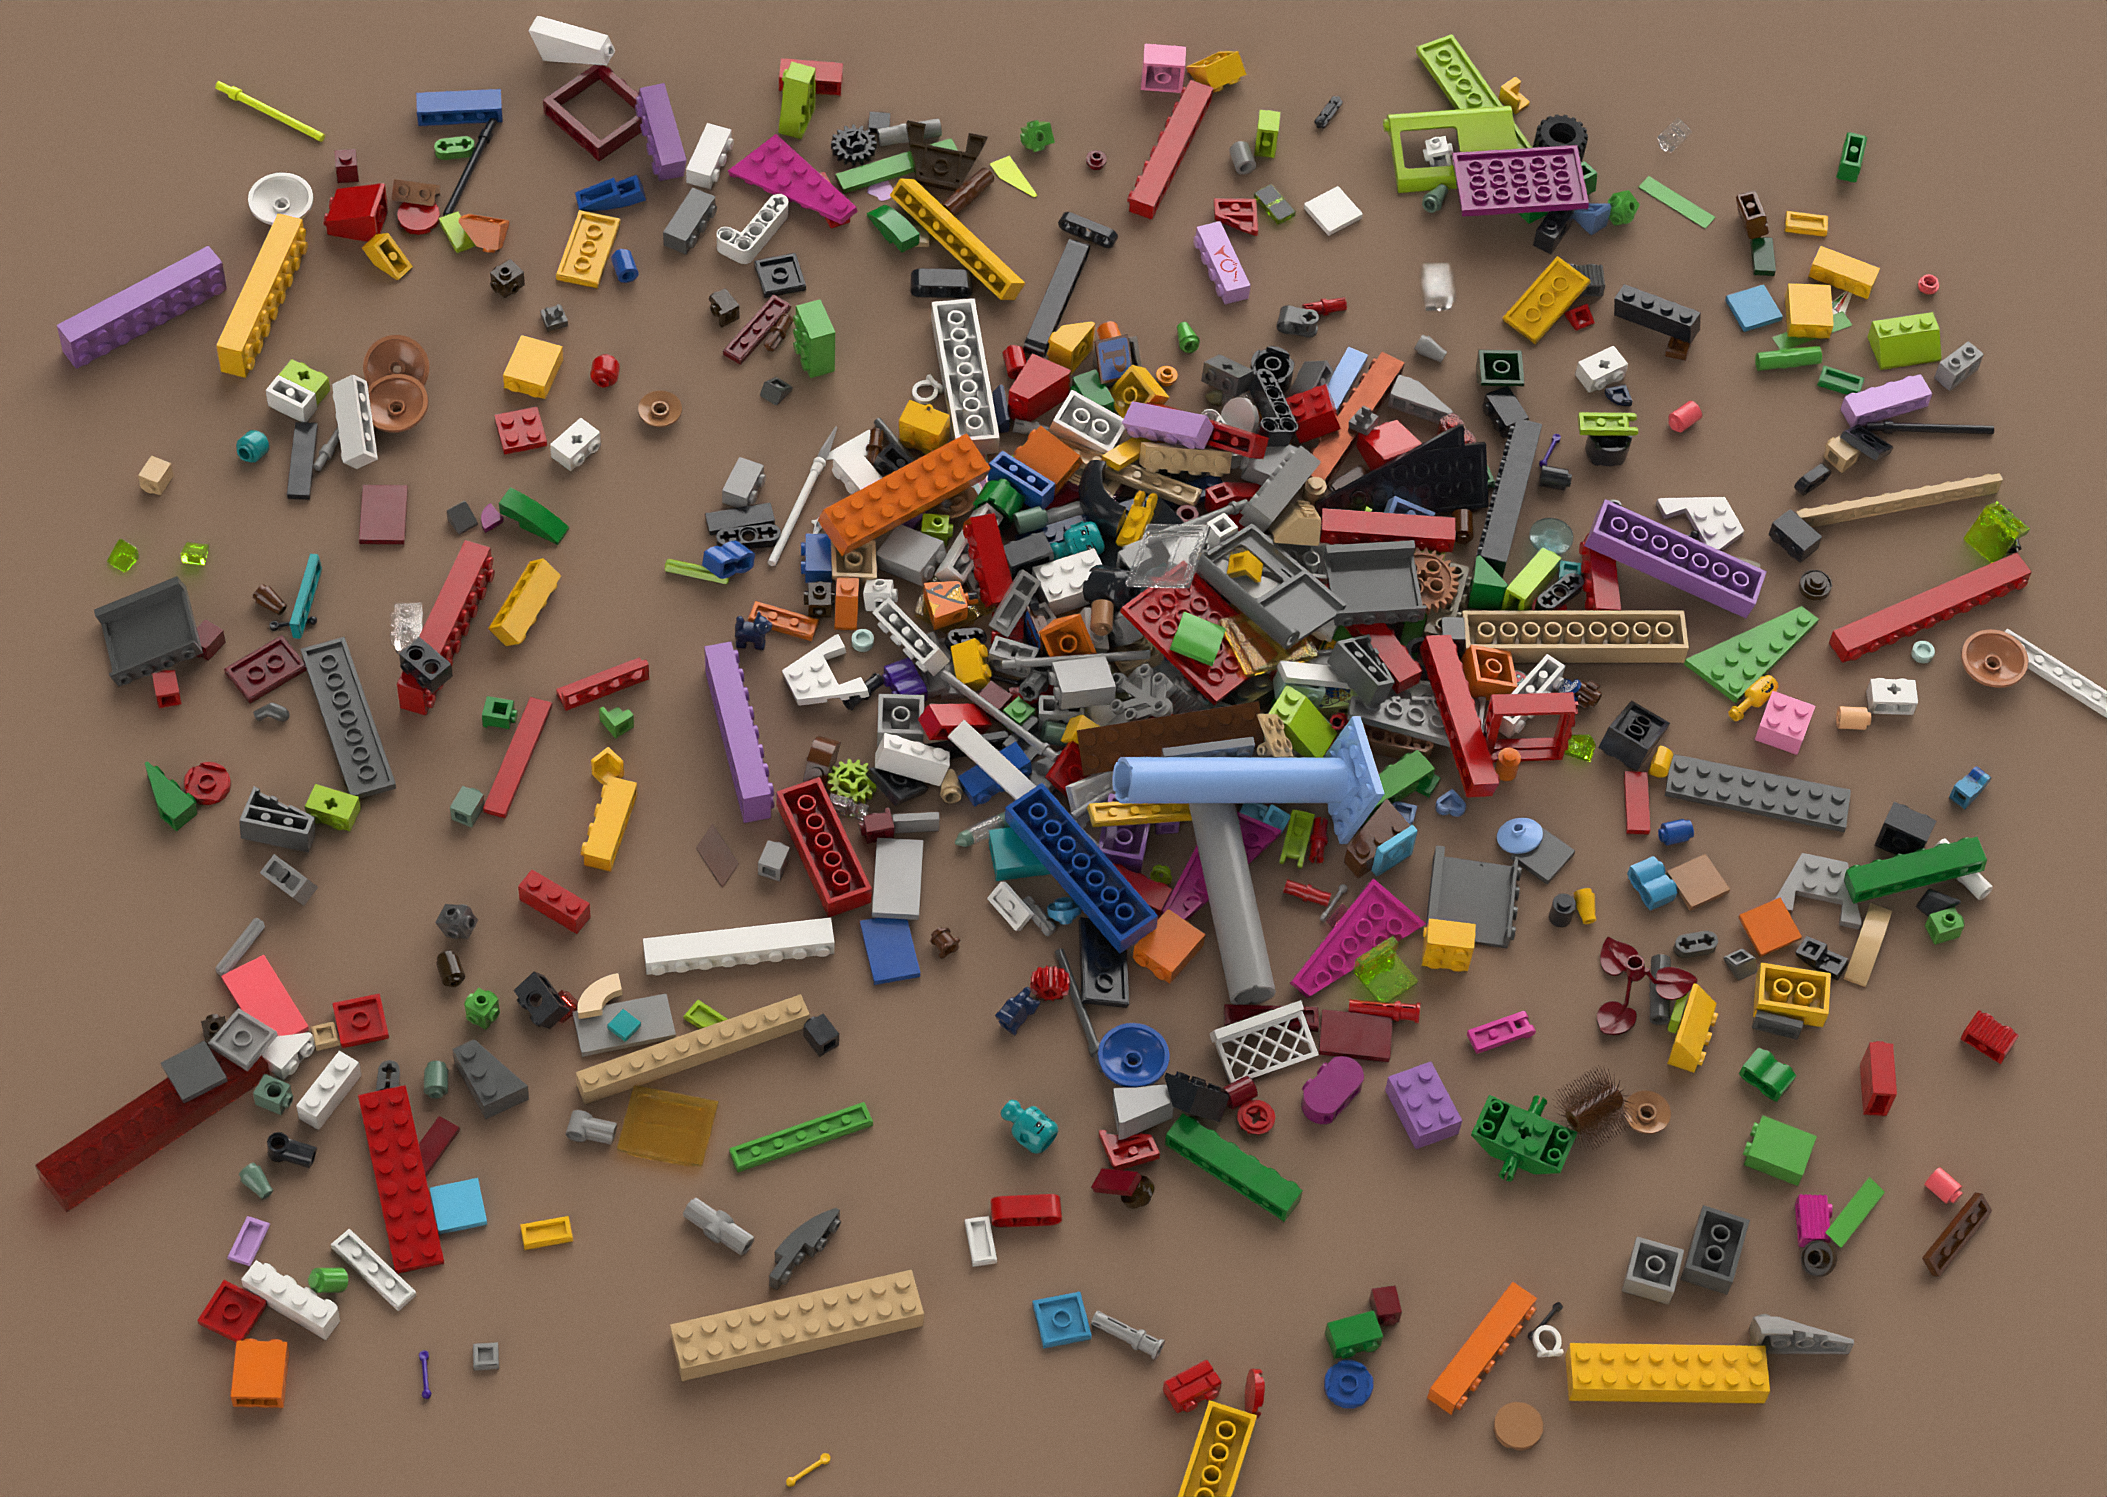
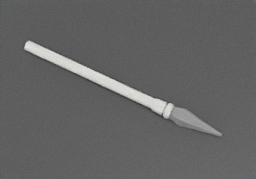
[768,426,837,566]

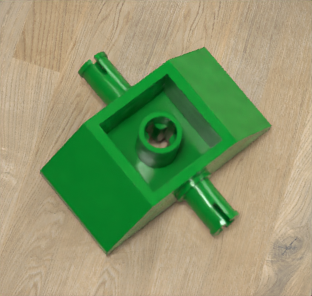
[1471,1095,1578,1182]

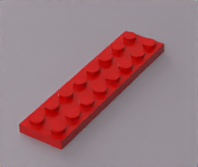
[358,1085,445,1274]

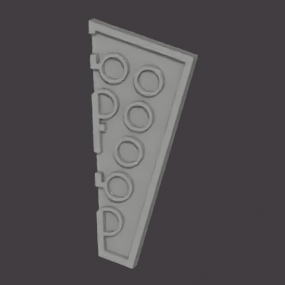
[1347,696,1486,747]

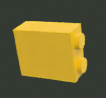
[1785,283,1834,339]
[503,335,563,399]

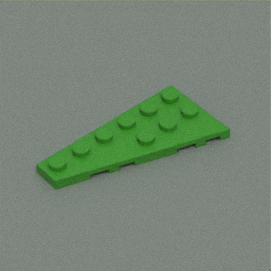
[1684,606,1819,703]

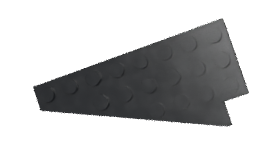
[1315,424,1489,518]

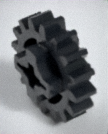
[831,125,877,166]

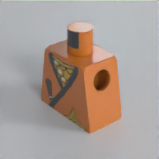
[923,581,978,630]

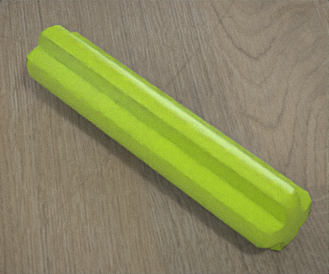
[665,559,730,584]

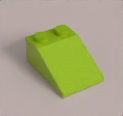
[1269,685,1337,758]

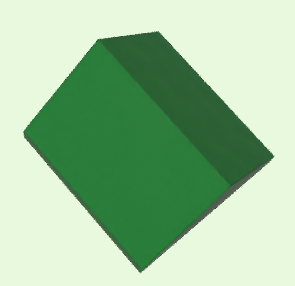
[1468,555,1508,611]

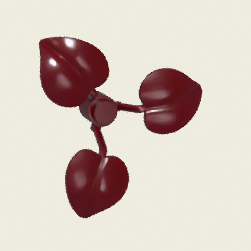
[1597,937,1698,1035]

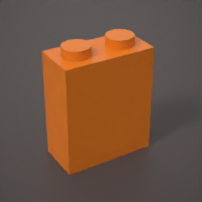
[1013,425,1083,496]
[1133,909,1205,984]
[230,1338,289,1408]

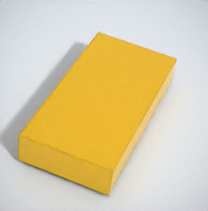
[1785,211,1828,237]
[520,1216,573,1250]

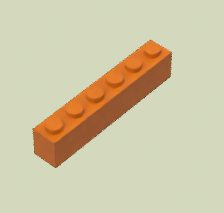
[1427,1282,1537,1415]

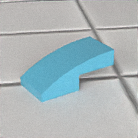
[1239,803,1291,834]

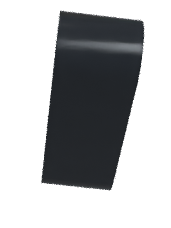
[910,268,973,298]

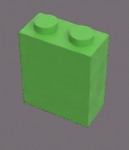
[1742,1115,1817,1186]

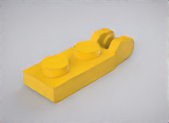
[1116,491,1158,547]

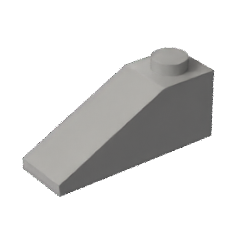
[1388,375,1453,427]

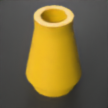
[1573,888,1596,924]

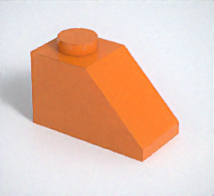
[834,577,859,630]

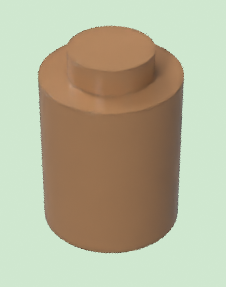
[1090,599,1114,636]

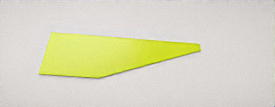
[990,156,1037,197]

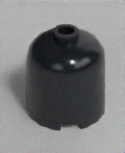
[1082,564,1140,612]

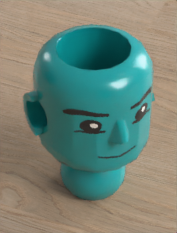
[1050,521,1105,561]
[1000,1099,1058,1154]

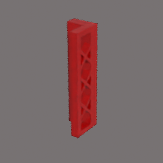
[556,657,649,711]

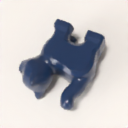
[735,612,772,650]
[995,987,1040,1036]

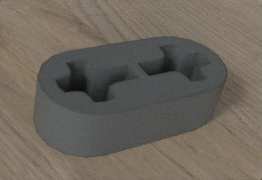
[1673,931,1718,958]
[376,1060,401,1091]

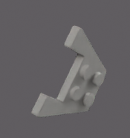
[1775,853,1862,929]

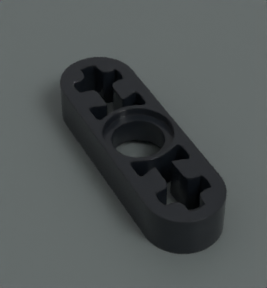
[1058,212,1118,248]
[716,524,781,549]
[1535,573,1584,611]

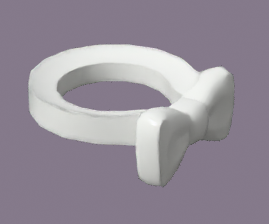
[912,374,944,404]
[1532,1325,1563,1357]

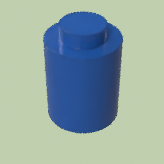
[611,249,639,283]

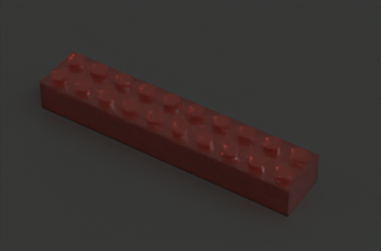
[35,1049,270,1213]

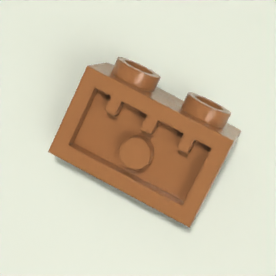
[392,179,441,206]

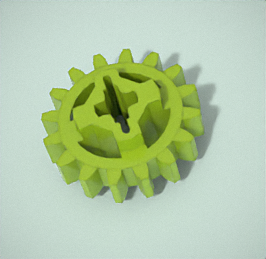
[827,759,877,807]

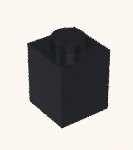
[803,1013,840,1057]

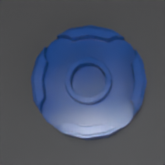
[1324,1360,1373,1409]

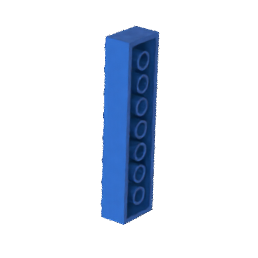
[1005,783,1158,953]

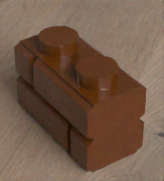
[1735,191,1769,239]

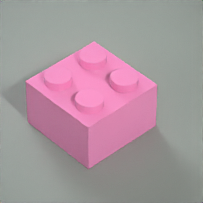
[1141,44,1186,93]
[1755,691,1815,755]

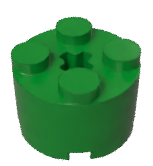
[973,479,1025,530]

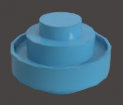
[1047,897,1082,925]

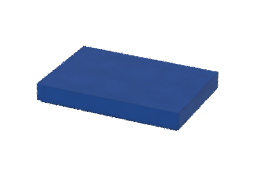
[860,918,921,985]

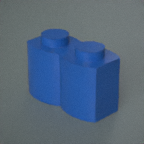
[702,541,755,579]

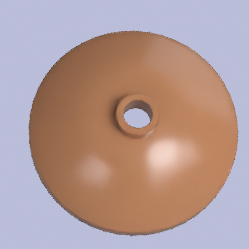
[363,335,430,386]
[368,374,428,433]
[1961,629,2029,688]

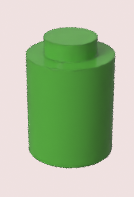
[308,1268,348,1293]

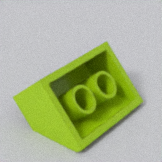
[1867,312,1942,370]

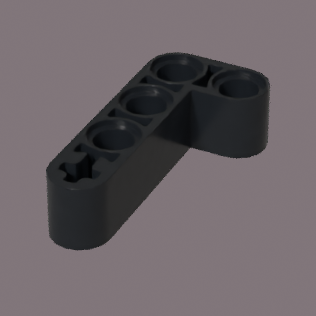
[1249,369,1298,447]

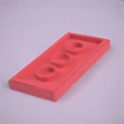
[221,955,309,1036]

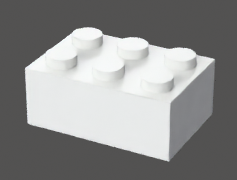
[1049,390,1125,454]
[1032,548,1102,615]

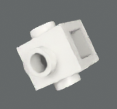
[1423,136,1453,167]
[863,579,898,611]

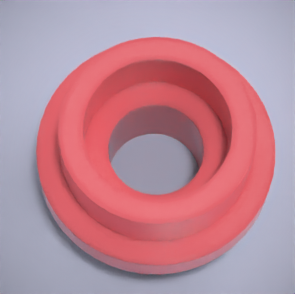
[1918,274,1939,295]

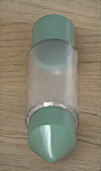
[955,812,1010,847]

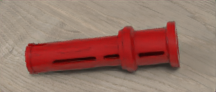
[1348,999,1421,1024]

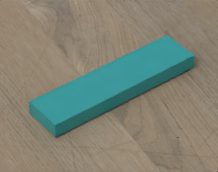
[289,554,322,639]

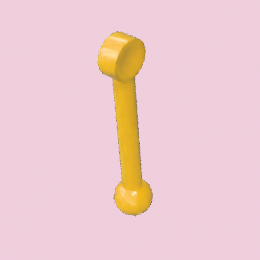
[786,1453,830,1487]

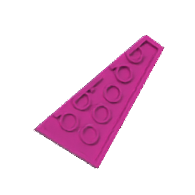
[728,134,858,224]
[1162,811,1282,921]
[1290,878,1426,998]

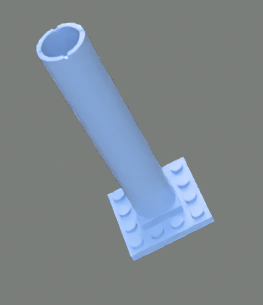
[1113,716,1384,844]

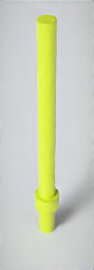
[215,81,325,142]

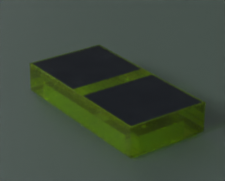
[1254,184,1296,225]

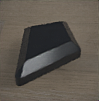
[1915,888,1961,917]

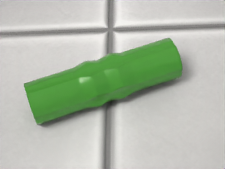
[1755,346,1822,371]

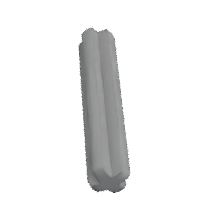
[215,918,265,976]

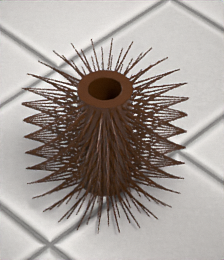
[1553,1065,1637,1151]

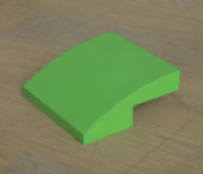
[1170,612,1226,666]

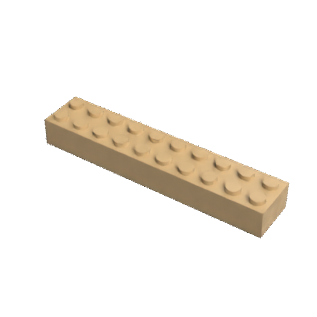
[1461,611,1689,663]
[670,1270,924,1381]

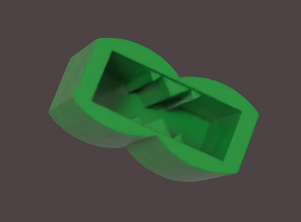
[1739,1048,1797,1102]

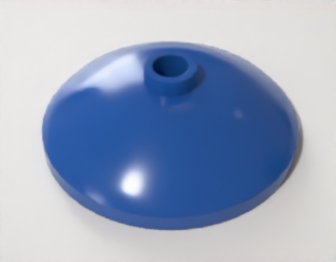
[1098,1023,1170,1087]

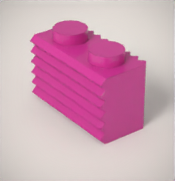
[1794,1194,1833,1247]

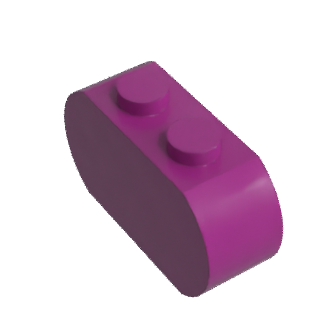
[1301,1056,1364,1124]

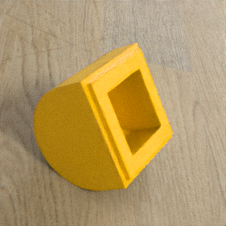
[1648,745,1674,778]

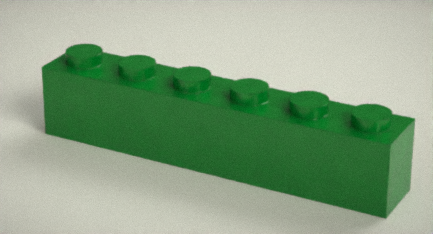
[1844,836,1987,904]
[1165,1113,1303,1222]

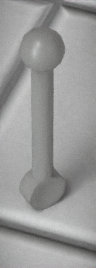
[1320,884,1347,922]

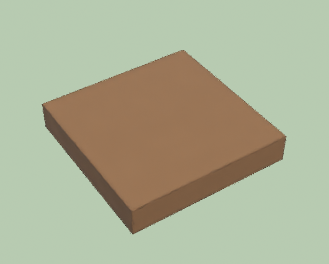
[1666,854,1730,911]

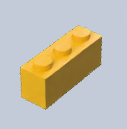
[1808,246,1880,299]

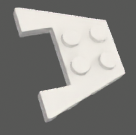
[1656,497,1744,550]
[782,634,869,706]

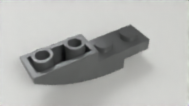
[769,1208,841,1291]

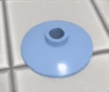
[1497,818,1543,854]

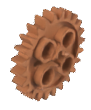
[1414,547,1459,615]

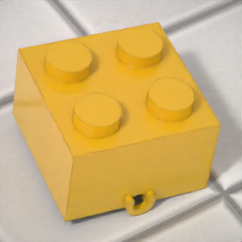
[899,400,950,454]
[1421,918,1476,972]

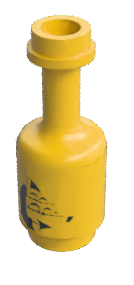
[1728,675,1779,722]

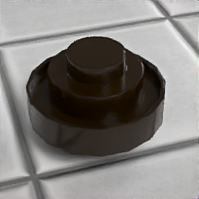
[1799,570,1832,601]
[1120,1175,1155,1209]
[1801,1240,1837,1277]

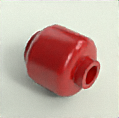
[590,354,620,388]

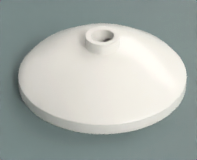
[248,173,313,225]

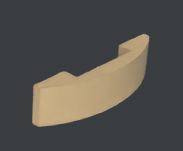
[1843,903,1892,987]

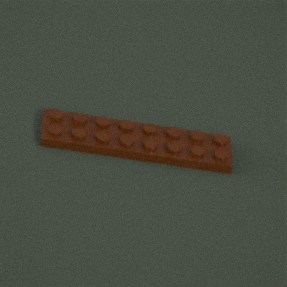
[1077,701,1265,776]

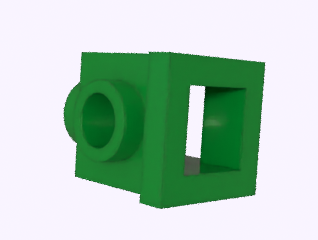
[482,696,518,729]

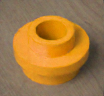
[1156,366,1178,386]

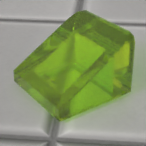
[107,539,139,573]
[181,542,209,565]
[1564,734,1596,762]

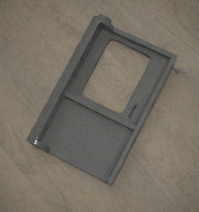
[1189,523,1347,649]

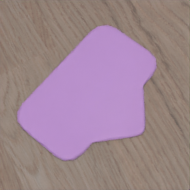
[867,180,893,201]

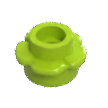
[1150,864,1172,884]

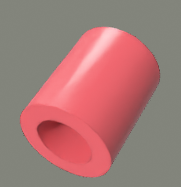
[1668,401,1702,432]
[1924,1167,1963,1204]

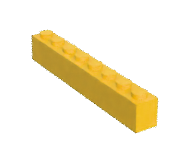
[889,178,1026,300]

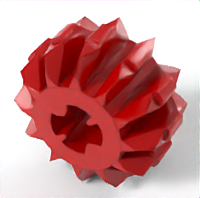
[1030,965,1070,1001]

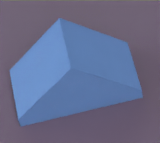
[1573,203,1611,235]

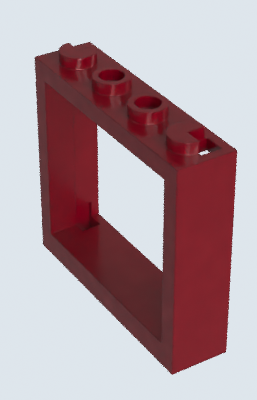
[543,65,643,162]

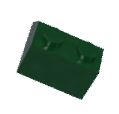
[1476,350,1525,386]

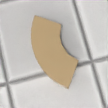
[578,973,622,1019]

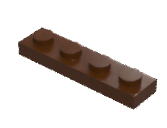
[1922,1192,1992,1277]

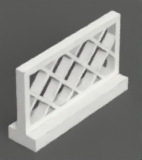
[1209,1000,1319,1084]

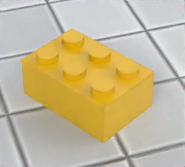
[1753,963,1831,1027]

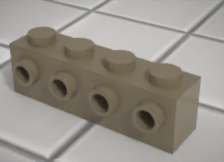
[1423,561,1472,638]

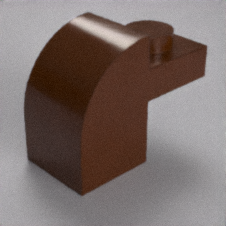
[803,736,841,788]

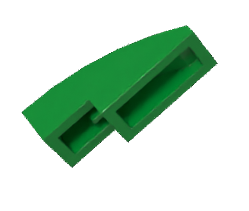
[867,204,920,253]
[499,487,569,545]

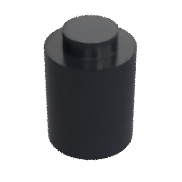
[1539,465,1572,491]
[1549,894,1576,927]

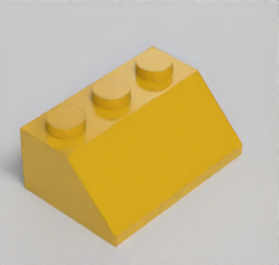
[1667,983,1718,1073]

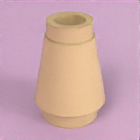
[940,769,963,804]

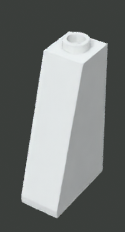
[528,16,615,65]

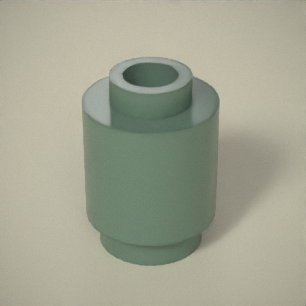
[424,1061,449,1099]

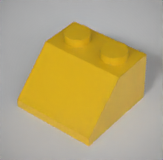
[1186,51,1246,93]
[1047,321,1095,375]
[1109,365,1170,418]

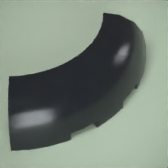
[1079,460,1126,539]

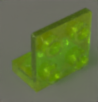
[1964,502,2030,563]
[1353,936,1418,1003]

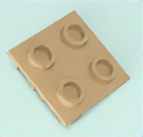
[1109,636,1165,678]
[1257,714,1294,757]

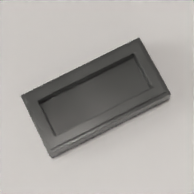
[1752,1010,1804,1040]

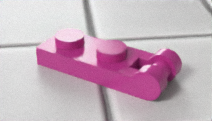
[1466,1011,1536,1054]

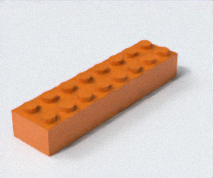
[818,433,991,556]

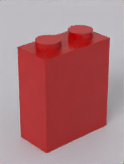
[1860,1041,1897,1116]

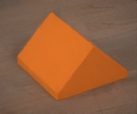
[1039,613,1097,657]

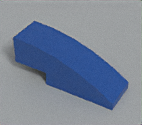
[575,175,646,211]

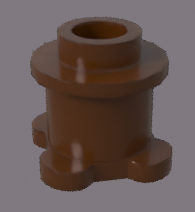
[930,927,960,959]

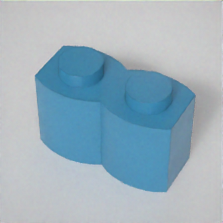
[1627,856,1677,911]

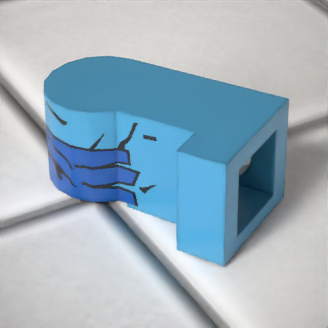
[1949,766,1992,809]

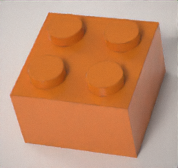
[1459,645,1518,700]

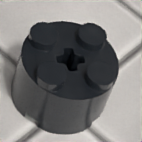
[1250,346,1294,393]
[1585,426,1632,467]

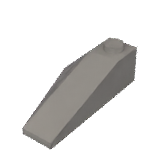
[1749,1314,1854,1354]

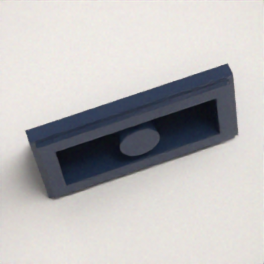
[992,384,1010,433]

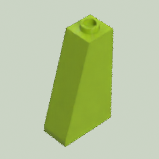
[1501,547,1562,611]

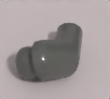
[253,703,290,722]

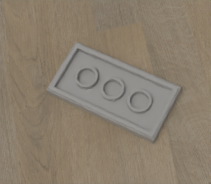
[872,838,923,920]
[573,994,676,1057]

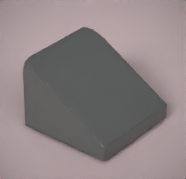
[760,377,793,405]
[447,501,478,535]
[1723,948,1757,980]

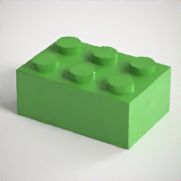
[793,299,835,378]

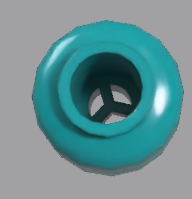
[236,430,270,463]

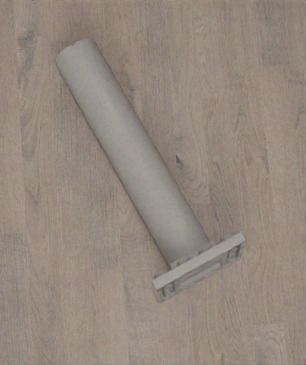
[1161,737,1276,1005]

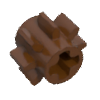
[1575,680,1602,709]

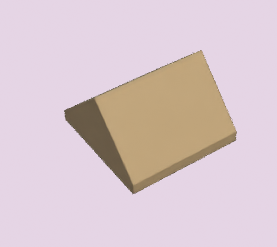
[831,540,877,588]

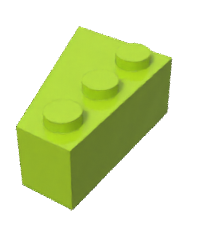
[778,62,816,140]

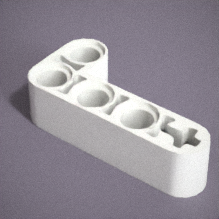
[717,194,788,264]

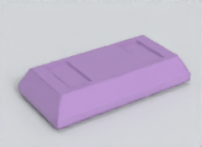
[227,1216,270,1267]

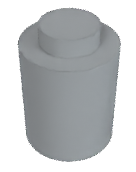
[1229,141,1256,175]

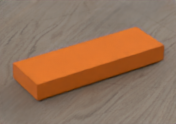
[748,601,819,641]

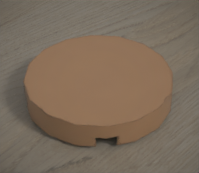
[1493,1402,1543,1451]

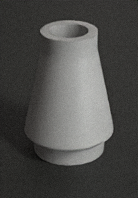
[1414,335,1447,363]

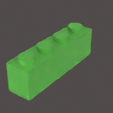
[1361,749,1435,826]

